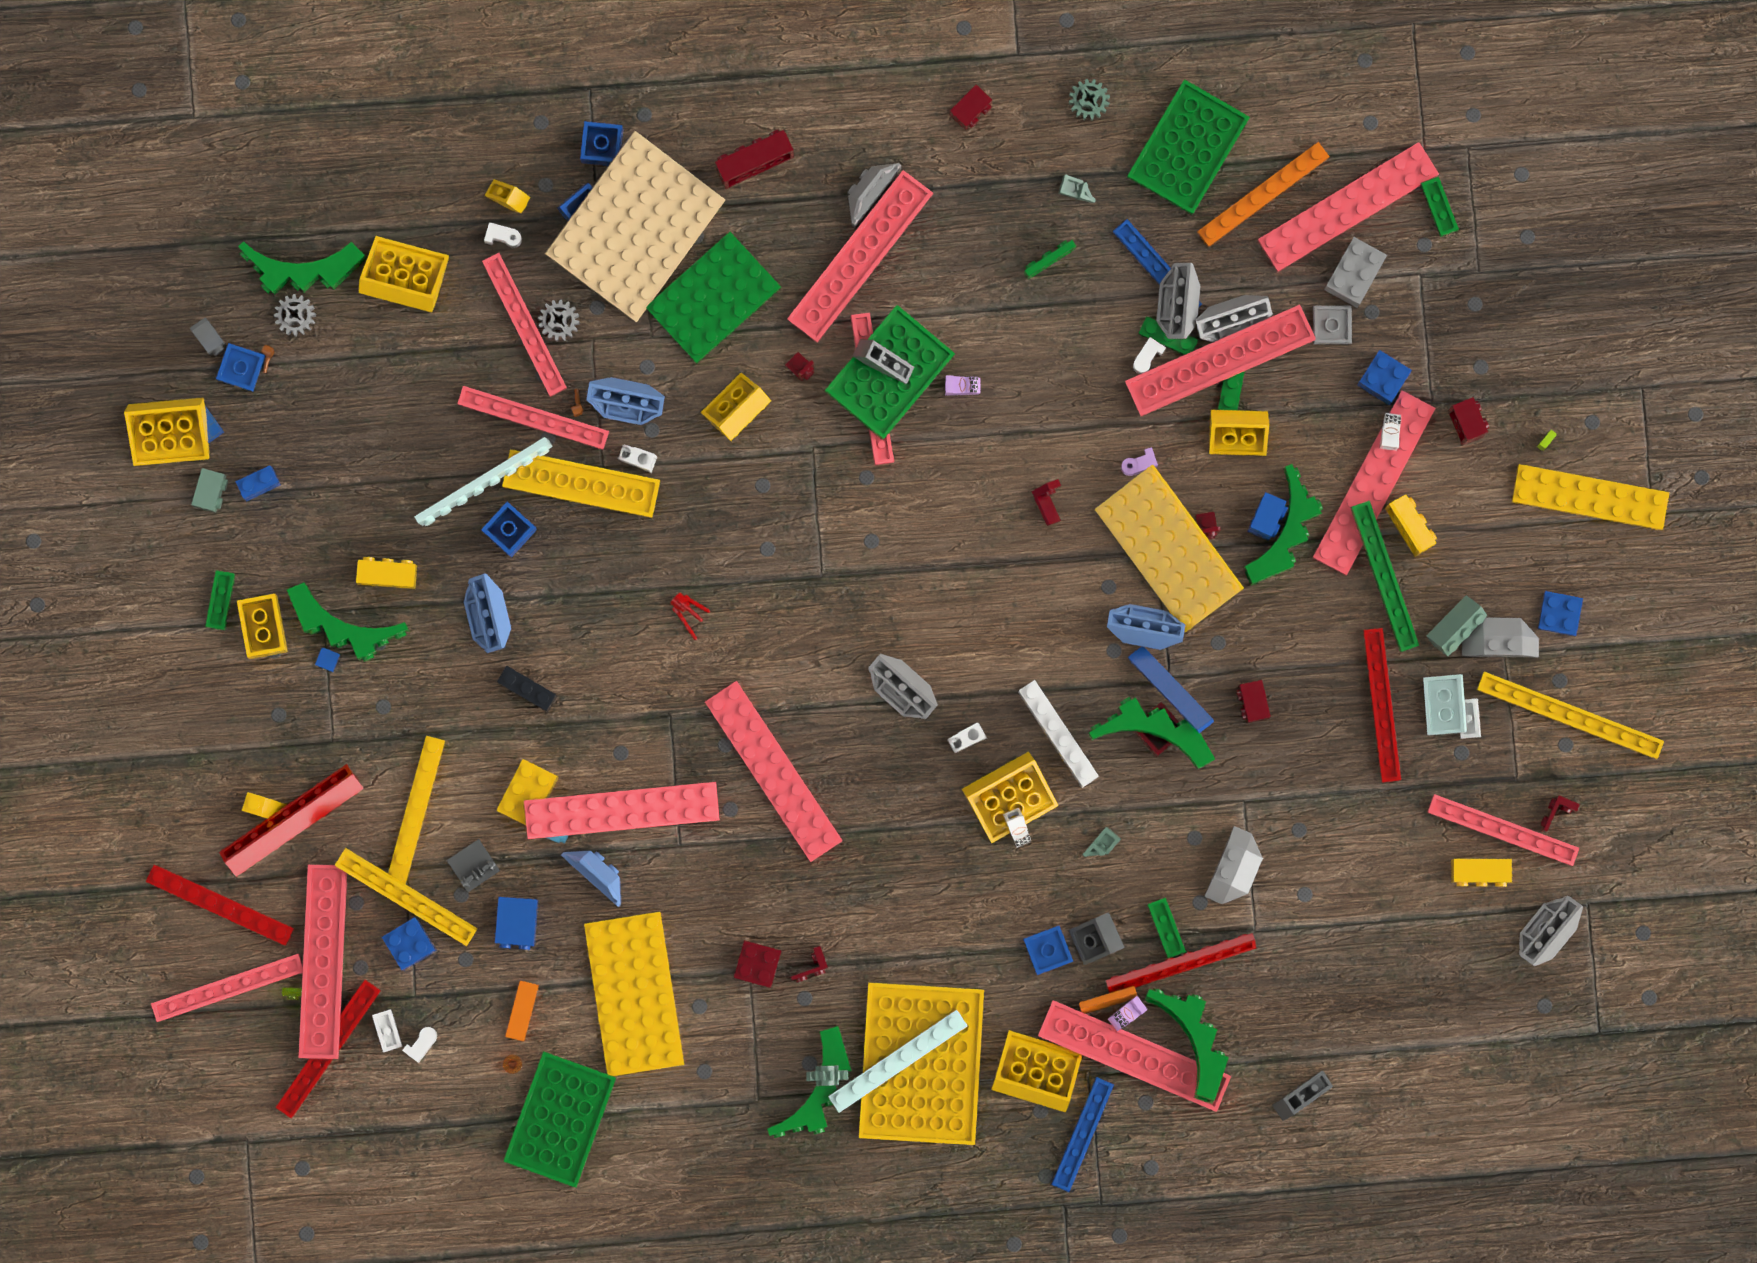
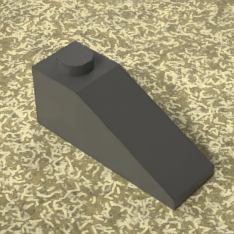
[190,317,226,356]
[853,339,914,384]
[1272,1070,1333,1121]

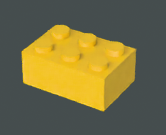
[237,594,288,659]
[496,759,559,826]

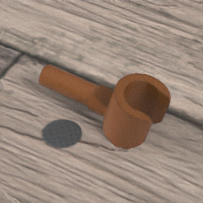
[261,345,275,373]
[571,389,583,417]

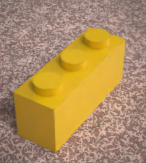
[356,557,417,589]
[1451,859,1512,887]

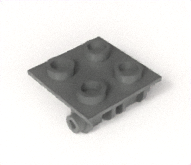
[447,839,500,892]

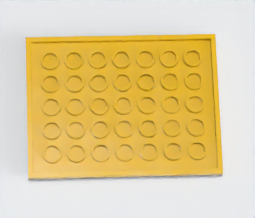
[859,983,984,1145]

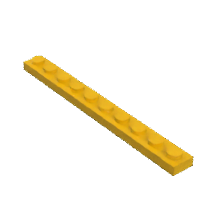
[1477,672,1664,759]

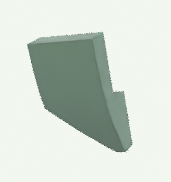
[1058,175,1095,203]
[1082,826,1121,857]

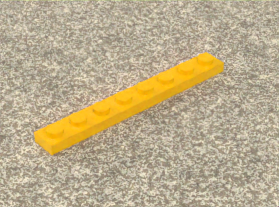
[388,736,445,884]
[335,848,478,946]

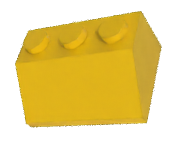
[701,373,771,441]
[1209,410,1269,456]
[1385,495,1437,557]

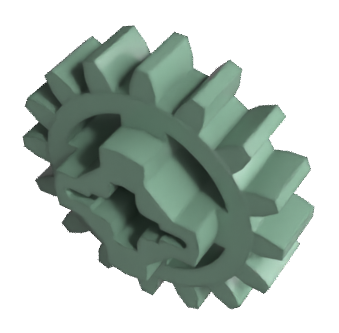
[1069,79,1110,121]
[806,1066,848,1086]

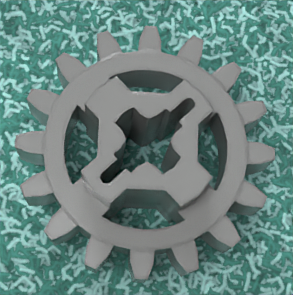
[274,294,316,336]
[538,300,580,342]

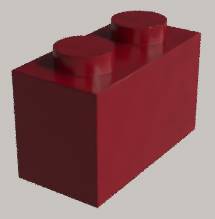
[949,85,992,130]
[1236,680,1271,723]

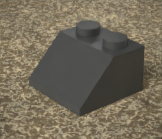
[1069,912,1125,965]

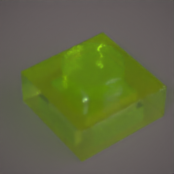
[282,988,302,1000]

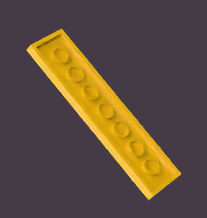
[502,449,660,518]
[1512,464,1670,531]

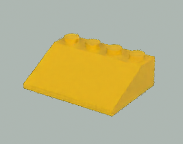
[359,236,449,312]
[124,398,210,466]
[962,752,1058,843]
[991,1030,1082,1112]

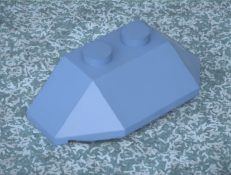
[587,377,665,425]
[464,574,511,653]
[1107,604,1185,650]
[561,851,621,907]

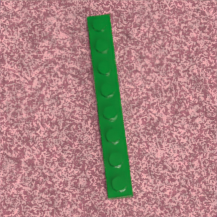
[1350,500,1419,652]

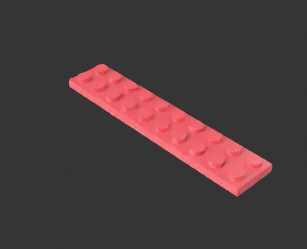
[1257,142,1439,273]
[787,170,933,343]
[1125,305,1316,416]
[1313,390,1436,576]
[705,681,842,862]
[524,782,720,839]
[299,865,347,1059]
[1038,1000,1231,1112]

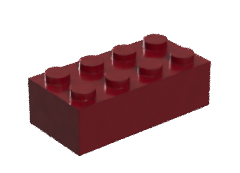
[715,129,794,189]

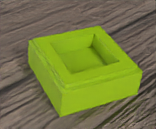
[1537,429,1557,451]

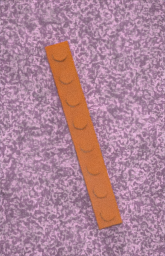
[1197,142,1330,248]

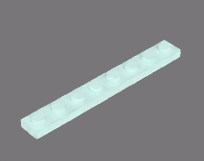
[414,437,553,526]
[828,1010,968,1113]

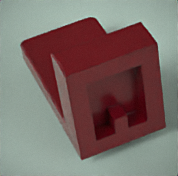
[785,352,815,382]
[1031,479,1061,526]
[1195,512,1221,540]
[1540,795,1580,833]
[790,946,828,983]

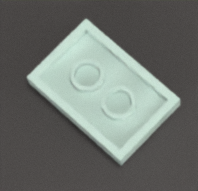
[1423,674,1467,735]

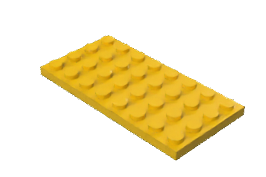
[1095,465,1244,632]
[584,912,685,1076]

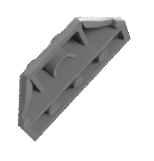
[848,163,901,228]
[1156,263,1200,339]
[1195,295,1273,343]
[1462,617,1539,658]
[869,654,938,719]
[1204,826,1263,904]
[1519,896,1583,967]

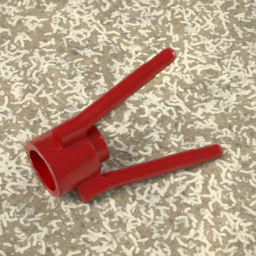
[670,592,710,640]

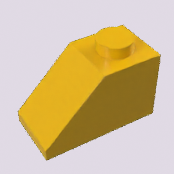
[485,179,530,214]
[242,792,287,819]

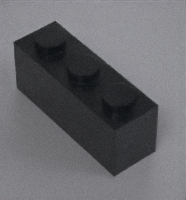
[497,666,558,713]

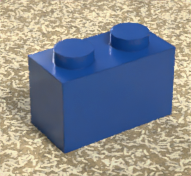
[235,465,281,502]

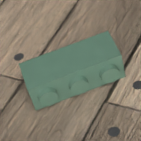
[1427,595,1487,657]

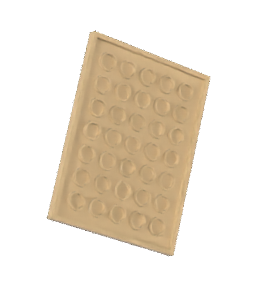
[544,131,725,322]

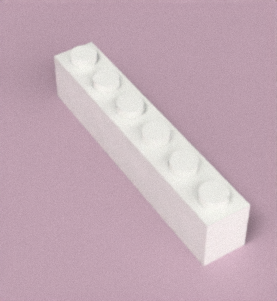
[1018,680,1099,788]

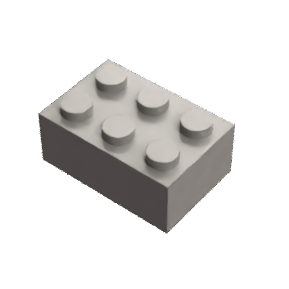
[1324,237,1387,308]

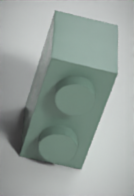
[191,468,228,513]

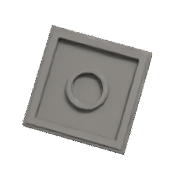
[1313,306,1352,344]

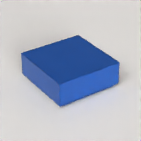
[315,647,340,672]

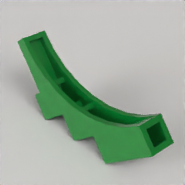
[238,241,367,295]
[1243,464,1323,586]
[287,582,410,662]
[1088,697,1215,770]
[1144,988,1229,1104]
[767,1026,852,1138]

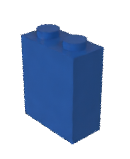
[495,897,538,950]

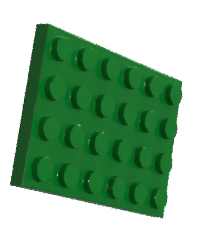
[1127,79,1250,215]
[646,232,781,364]
[825,305,955,440]
[504,1051,616,1188]

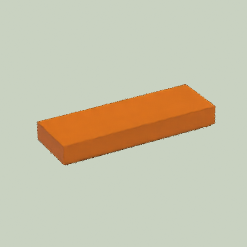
[505,980,539,1042]
[1079,986,1137,1014]

